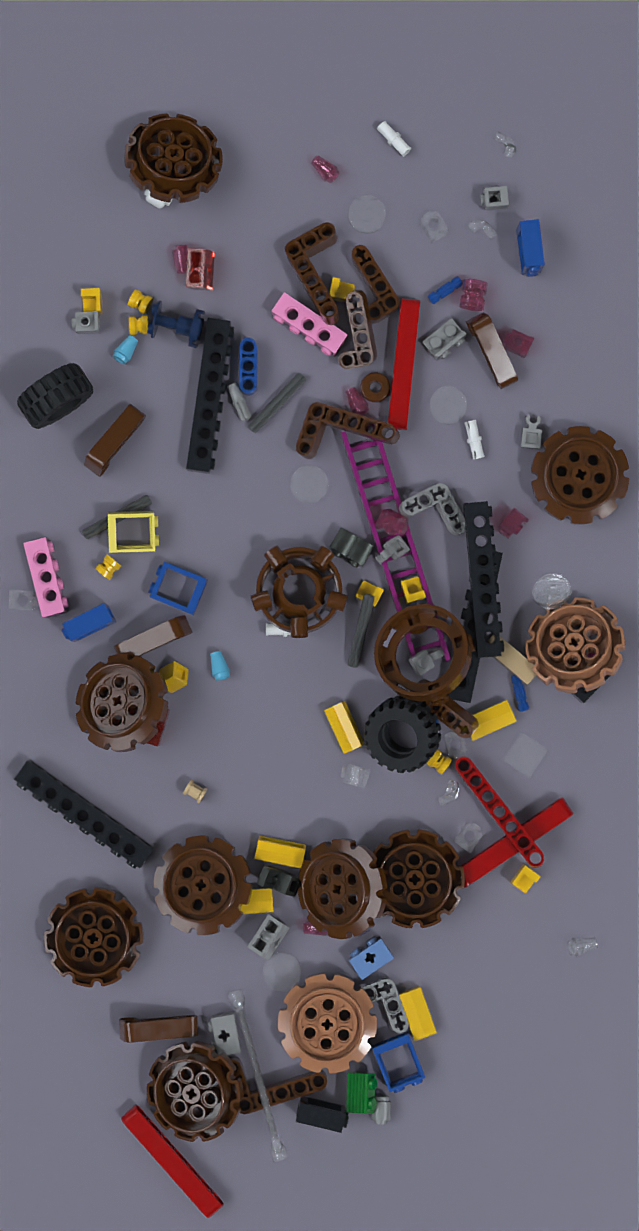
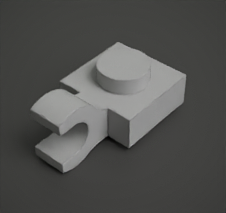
[376,535,410,564]
[408,648,445,676]

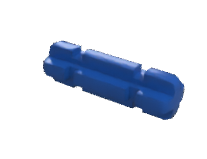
[428,276,463,304]
[511,675,529,712]

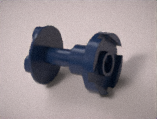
[147,300,205,348]

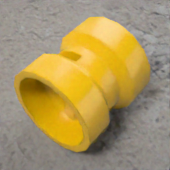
[127,289,153,315]
[129,315,149,335]
[95,554,121,581]
[426,749,452,775]

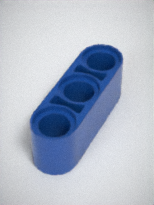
[239,338,257,396]

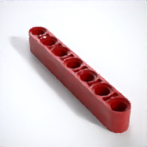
[388,298,420,430]
[455,757,544,868]
[461,797,574,888]
[121,1104,224,1218]

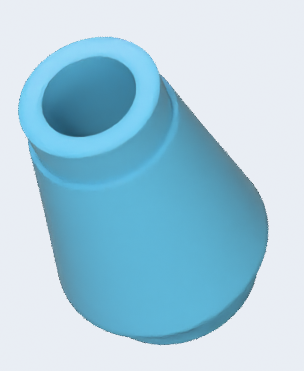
[113,335,138,365]
[210,651,231,681]

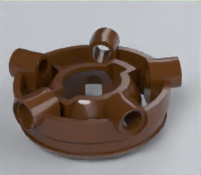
[250,545,348,638]

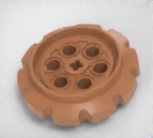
[525,598,626,693]
[278,973,377,1074]

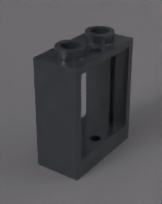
[296,1096,349,1133]

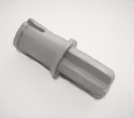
[227,382,251,421]

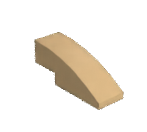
[487,635,536,685]

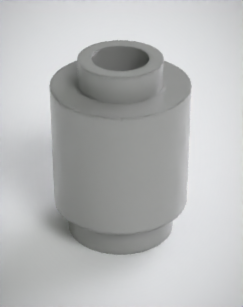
[371,1095,391,1124]

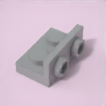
[422,318,467,361]

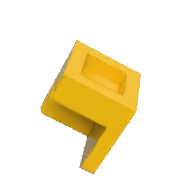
[330,277,355,303]
[81,288,103,314]
[400,577,426,604]
[355,581,384,607]
[159,661,189,693]
[510,864,541,893]

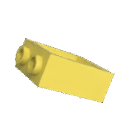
[108,511,159,553]

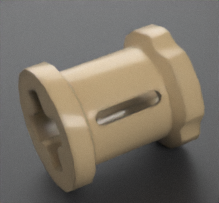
[183,779,208,804]

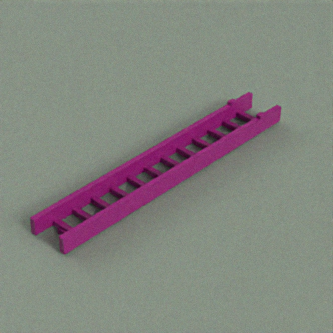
[341,425,451,661]

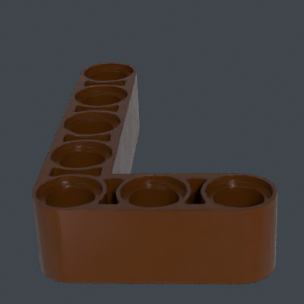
[285,222,340,325]
[296,402,400,459]
[229,1056,327,1115]

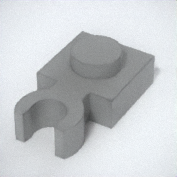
[520,415,542,449]

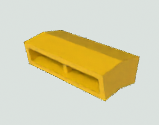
[466,700,517,741]
[324,701,365,754]
[255,835,306,868]
[241,888,274,914]
[399,986,437,1041]

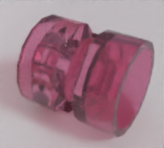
[459,279,488,311]

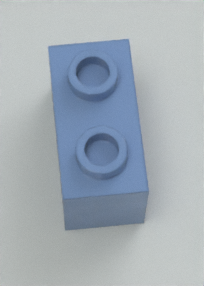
[349,937,394,980]

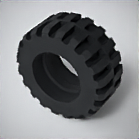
[17,363,93,429]
[364,695,441,773]

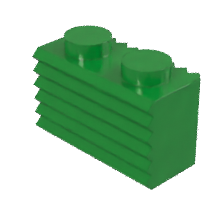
[346,1072,377,1114]

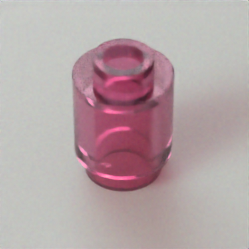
[173,245,194,274]

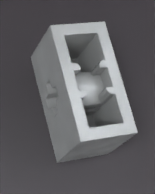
[247,914,290,960]
[208,1011,242,1055]

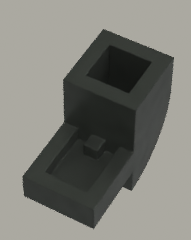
[257,866,301,897]

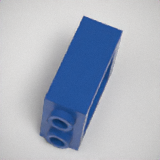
[516,219,545,277]
[148,562,208,615]
[62,603,116,642]
[372,1031,425,1093]

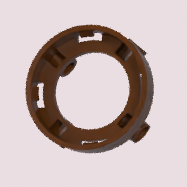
[374,604,476,706]

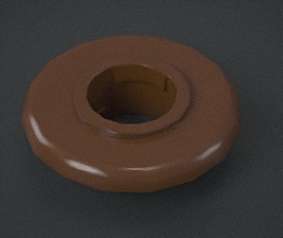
[360,372,390,402]

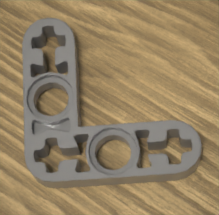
[399,483,466,536]
[356,978,409,1033]

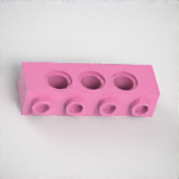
[271,292,348,356]
[23,537,69,618]

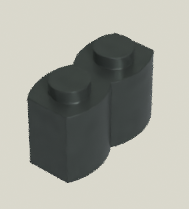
[329,528,374,568]

